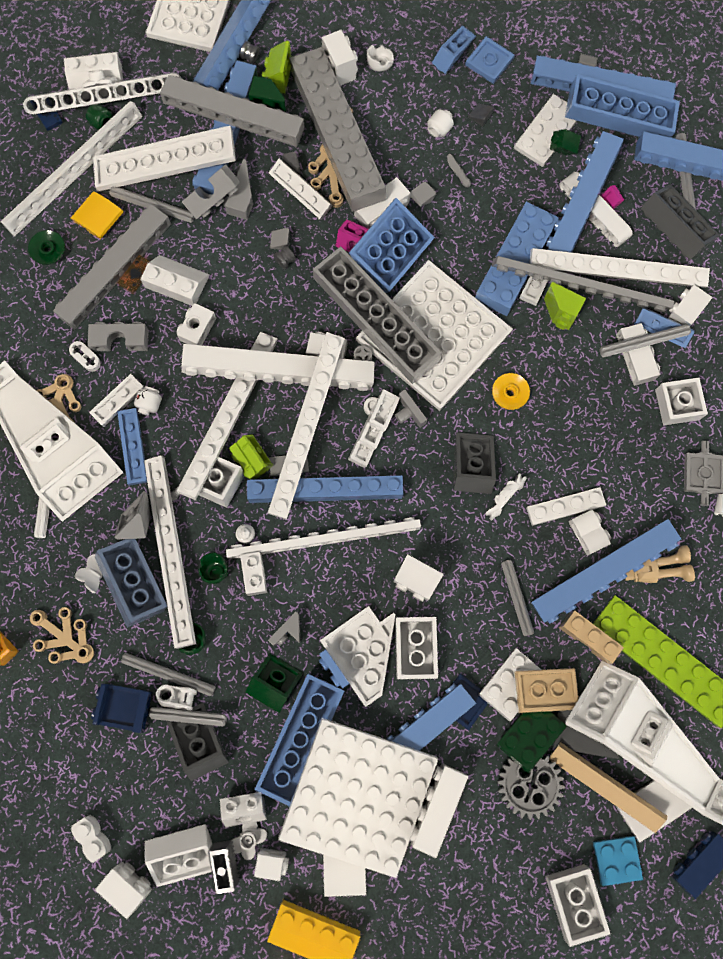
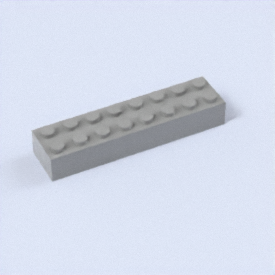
[312,246,442,384]

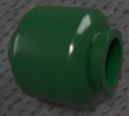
[86,104,113,130]

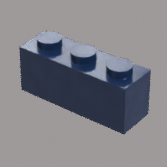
[671,831,723,899]

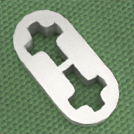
[69,341,101,372]

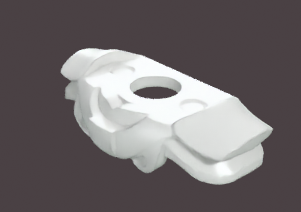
[485,473,527,521]

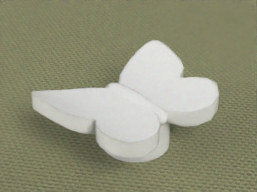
[82,70,117,88]
[75,554,103,593]
[232,822,267,860]

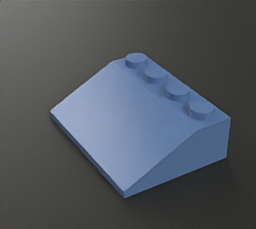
[349,198,435,293]

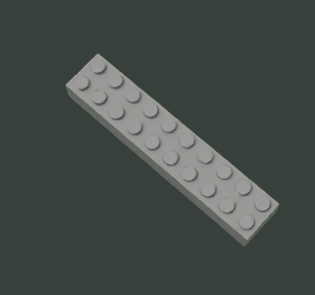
[289,47,386,212]

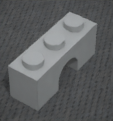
[182,164,240,219]
[88,322,148,351]

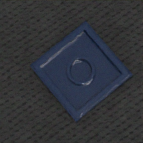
[443,673,488,731]

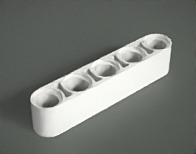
[559,172,633,247]

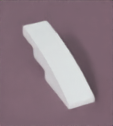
[348,389,400,468]

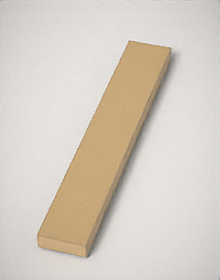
[549,742,668,833]

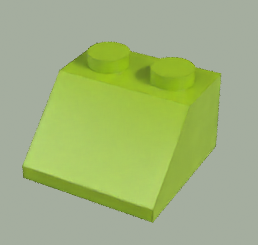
[262,41,291,93]
[544,282,586,330]

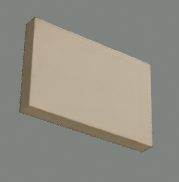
[514,668,579,713]

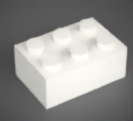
[395,617,438,679]
[545,864,610,947]

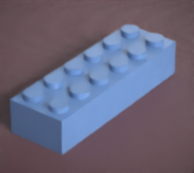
[565,74,680,138]
[475,202,559,316]
[254,674,345,806]

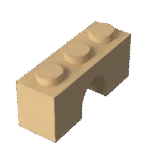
[559,610,624,664]

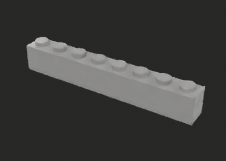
[160,75,304,147]
[53,204,171,330]

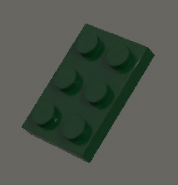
[496,711,567,773]

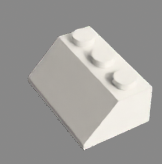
[64,52,124,101]
[141,255,209,306]
[145,824,212,887]

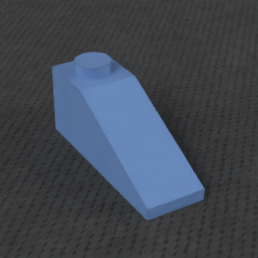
[432,25,476,74]

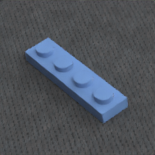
[117,408,147,486]

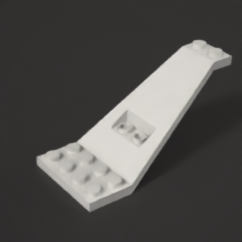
[0,360,123,522]
[566,661,723,825]

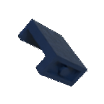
[91,684,153,733]

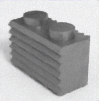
[208,840,240,894]

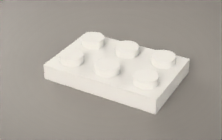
[478,648,541,721]

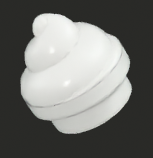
[236,524,255,544]

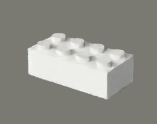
[410,763,468,858]

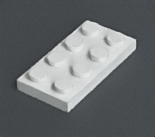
[514,94,577,167]

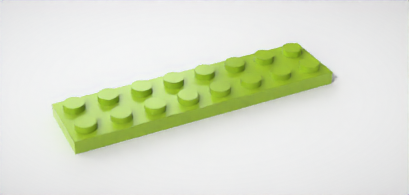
[593,595,723,729]

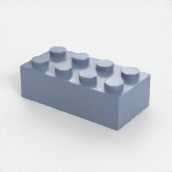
[94,539,167,628]

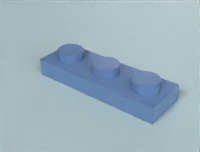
[634,307,695,348]

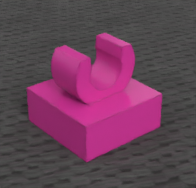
[601,185,624,210]

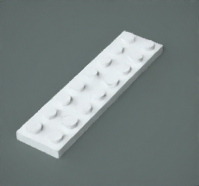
[93,126,236,191]

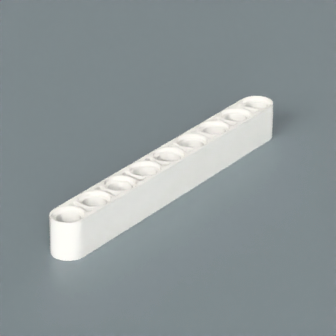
[23,73,181,114]

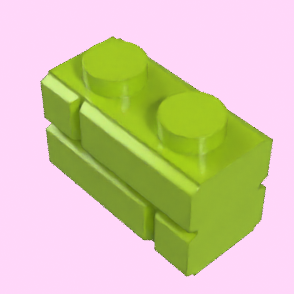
[229,434,273,480]

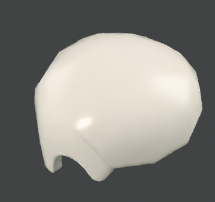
[367,45,394,72]

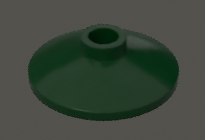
[28,230,65,265]

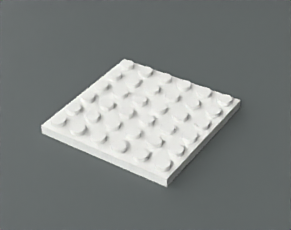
[356,260,513,411]
[279,718,438,878]

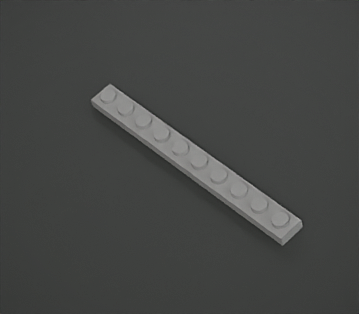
[492,256,675,312]

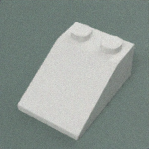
[394,554,444,602]

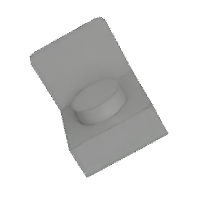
[268,612,300,646]

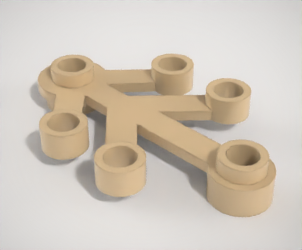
[308,144,344,208]
[36,374,82,437]
[30,607,94,664]

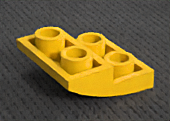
[71,191,123,239]

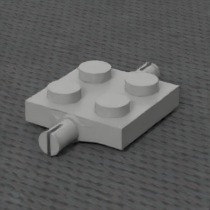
[684,441,723,506]

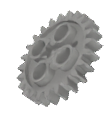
[497,755,565,820]

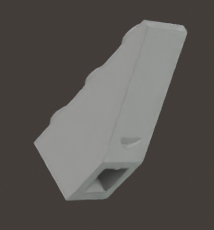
[224,159,253,220]

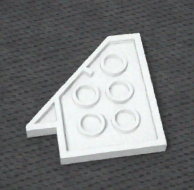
[320,606,395,707]

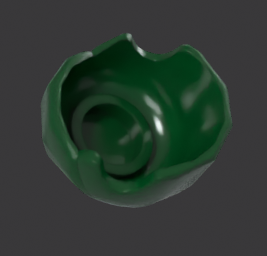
[198,552,228,585]
[178,623,206,656]

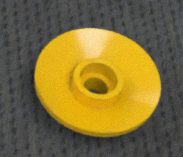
[492,373,530,410]

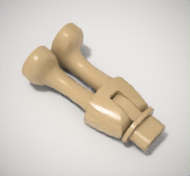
[625,545,695,583]

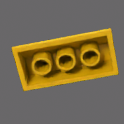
[267,900,360,959]

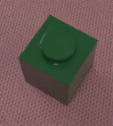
[550,129,581,156]

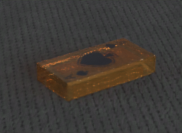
[117,255,150,294]

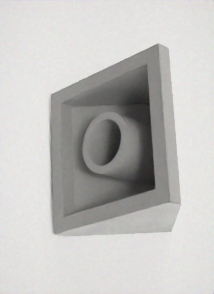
[114,491,151,540]

